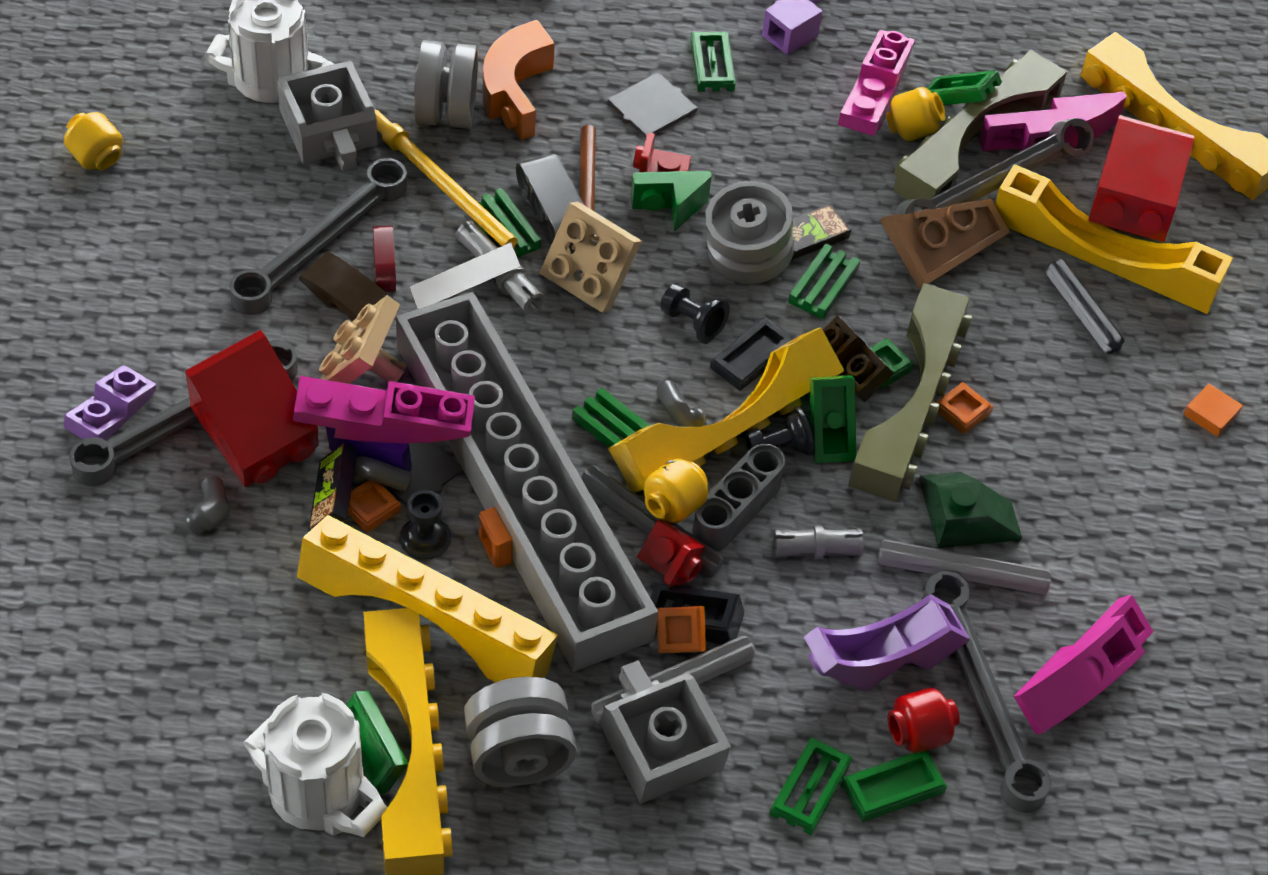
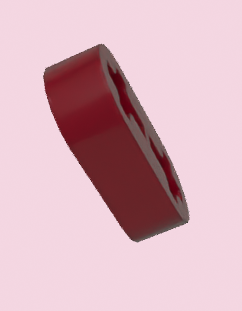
[373,226,396,292]

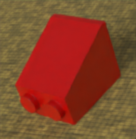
[1088,115,1195,242]
[185,329,319,487]

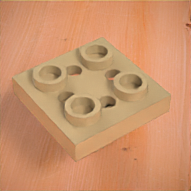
[539,202,642,313]
[319,295,406,384]

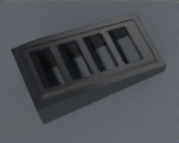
[650,583,744,645]

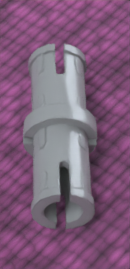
[773,526,863,560]

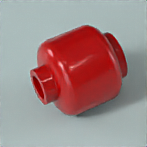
[887,688,960,753]

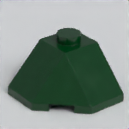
[919,472,1022,548]

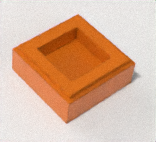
[936,382,993,434]
[1183,383,1243,437]
[348,480,401,533]
[478,507,512,568]
[657,606,706,653]

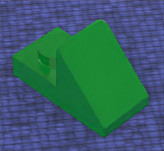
[631,171,711,231]
[805,375,857,463]

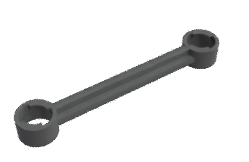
[894,118,1094,215]
[230,158,407,315]
[69,340,298,486]
[922,571,1051,813]

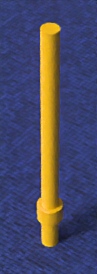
[374,110,517,248]

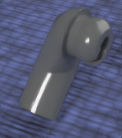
[656,380,706,427]
[352,455,411,492]
[185,476,229,534]

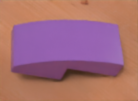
[64,365,156,441]

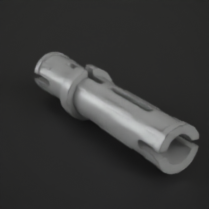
[456,220,545,314]

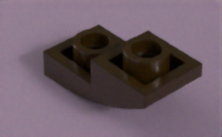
[299,251,390,321]
[823,315,895,402]

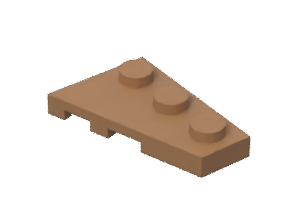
[879,199,1010,288]

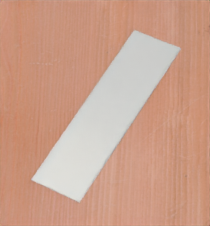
[410,243,520,309]

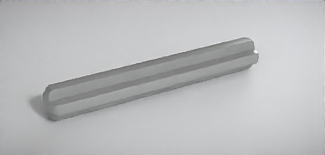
[878,540,1051,595]
[591,636,755,727]

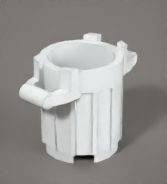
[204,0,334,103]
[244,693,387,837]

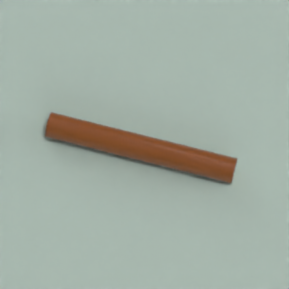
[579,125,596,211]

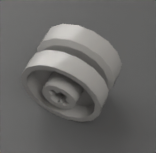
[414,40,479,129]
[705,181,794,284]
[464,676,576,787]

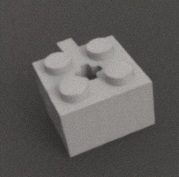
[277,60,377,171]
[600,660,731,804]

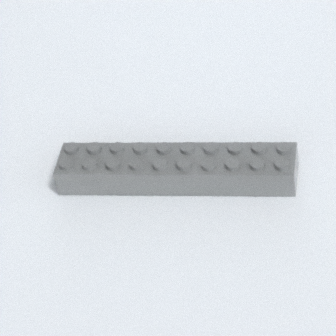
[396,291,658,672]

